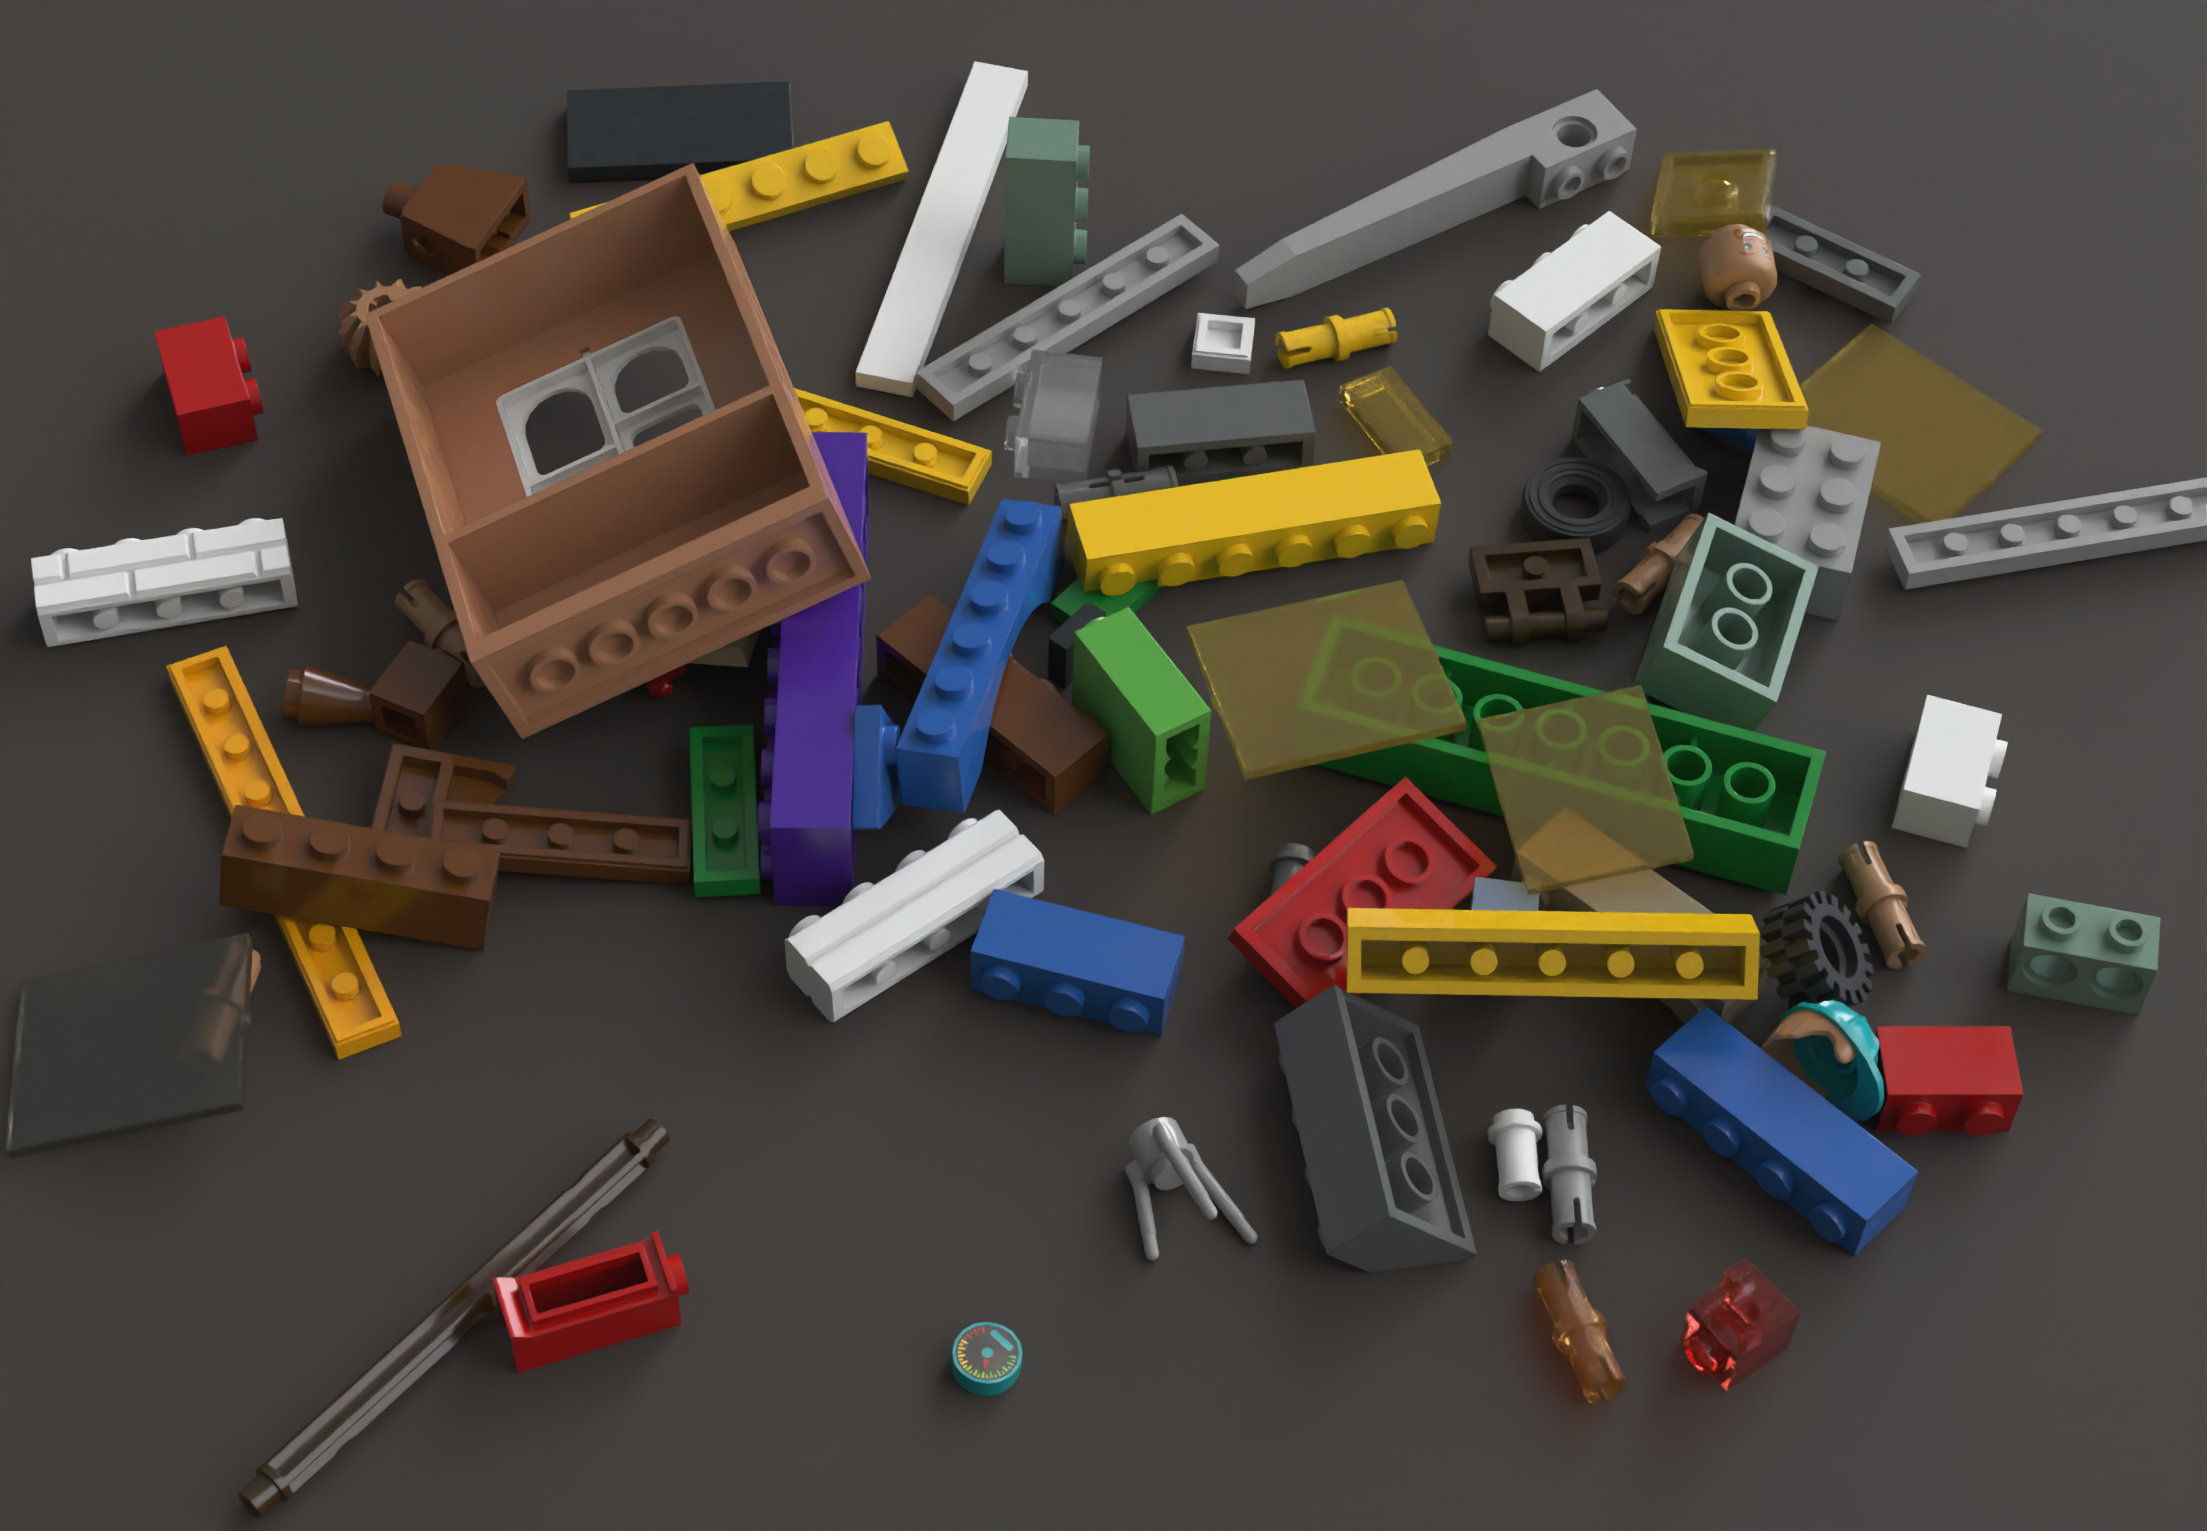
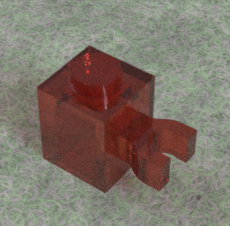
[1680,1258,1801,1391]

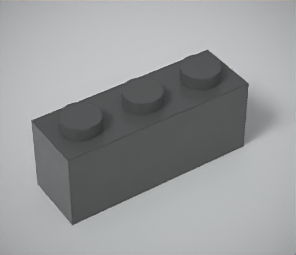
[1125,380,1316,484]

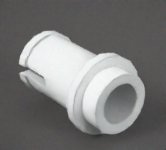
[1487,1109,1542,1201]

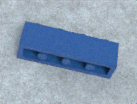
[1645,1006,1918,1257]

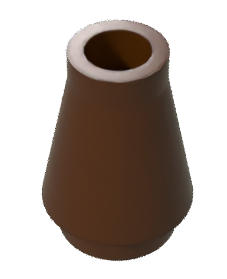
[283,664,374,727]

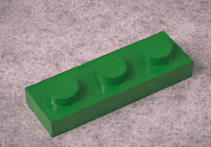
[689,724,761,898]

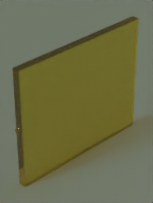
[1799,324,2043,523]
[1187,580,1467,780]

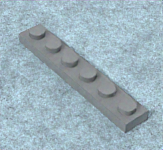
[916,214,1220,422]
[1884,477,2207,590]

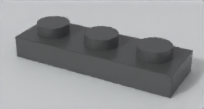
[1750,204,1921,324]

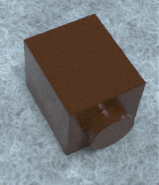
[369,640,470,750]

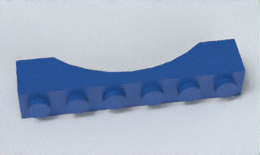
[895,499,1065,814]

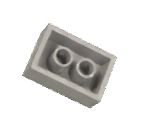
[1735,425,1881,621]

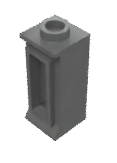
[1571,378,1708,533]

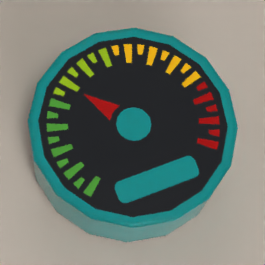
[951,1322,1023,1396]

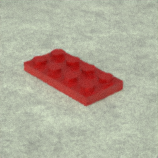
[1228,776,1497,1008]

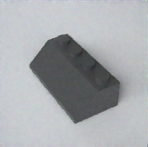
[1274,984,1477,1273]

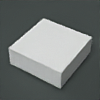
[1191,313,1255,374]

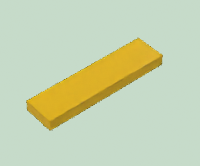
[794,388,992,506]

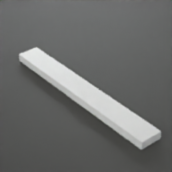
[856,61,1028,397]

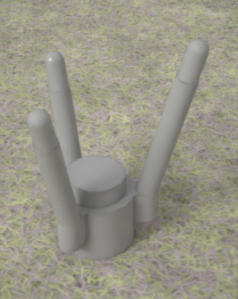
[1124,1117,1258,1261]

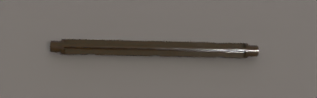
[238,1119,670,1518]

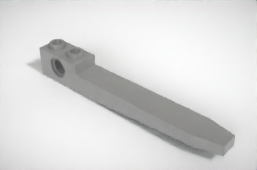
[1233,89,1637,309]

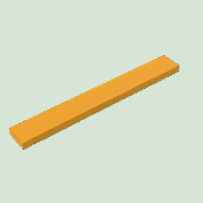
[166,646,402,1060]

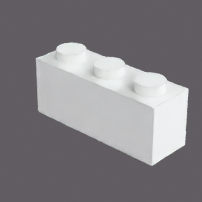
[1488,211,1661,372]

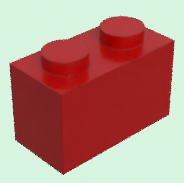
[154,316,264,456]
[1873,1026,2023,1135]

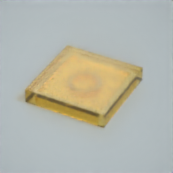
[1650,149,1777,237]

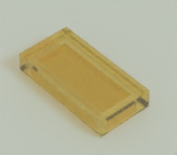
[1339,366,1454,466]

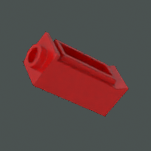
[493,1231,689,1373]

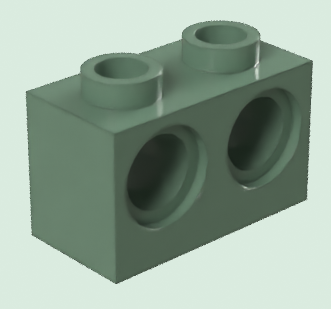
[2007,893,2161,1015]

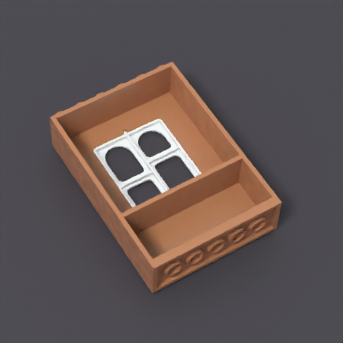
[365,163,871,739]

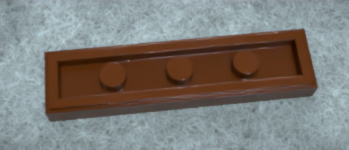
[428,799,692,885]

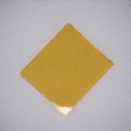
[1478,685,1694,895]

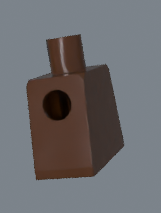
[383,163,531,276]

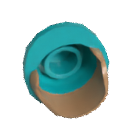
[1761,1000,1885,1121]

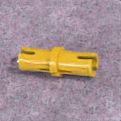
[1275,308,1398,369]

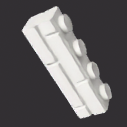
[31,518,298,647]
[785,809,1044,1023]

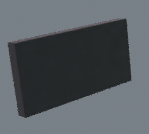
[567,81,794,182]

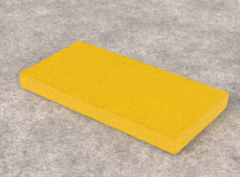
[1654,309,1809,430]

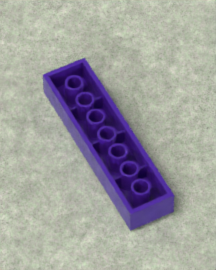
[758,432,869,906]

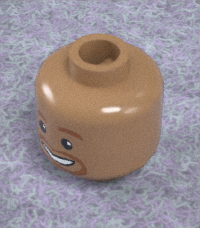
[1698,224,1777,311]

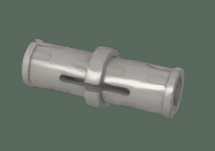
[1542,1105,1597,1245]

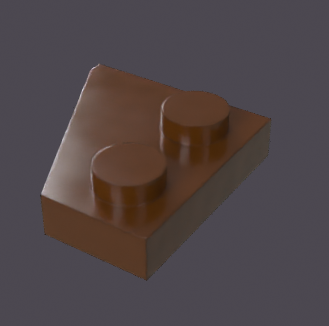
[371,743,516,838]

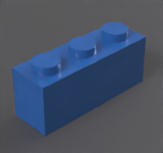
[971,889,1185,1037]

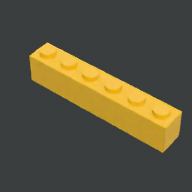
[1066,449,1441,596]
[1347,908,1760,1000]

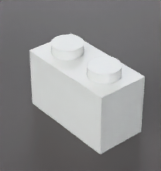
[1891,695,2008,848]

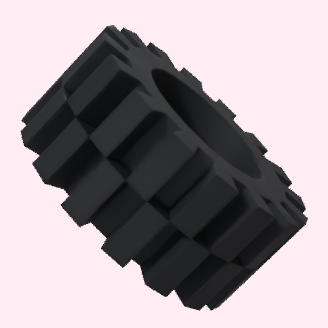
[1760,891,1873,1009]

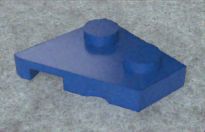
[852,705,902,830]

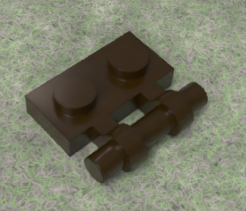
[1468,538,1608,645]

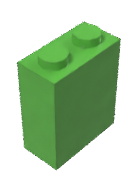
[1072,607,1211,815]

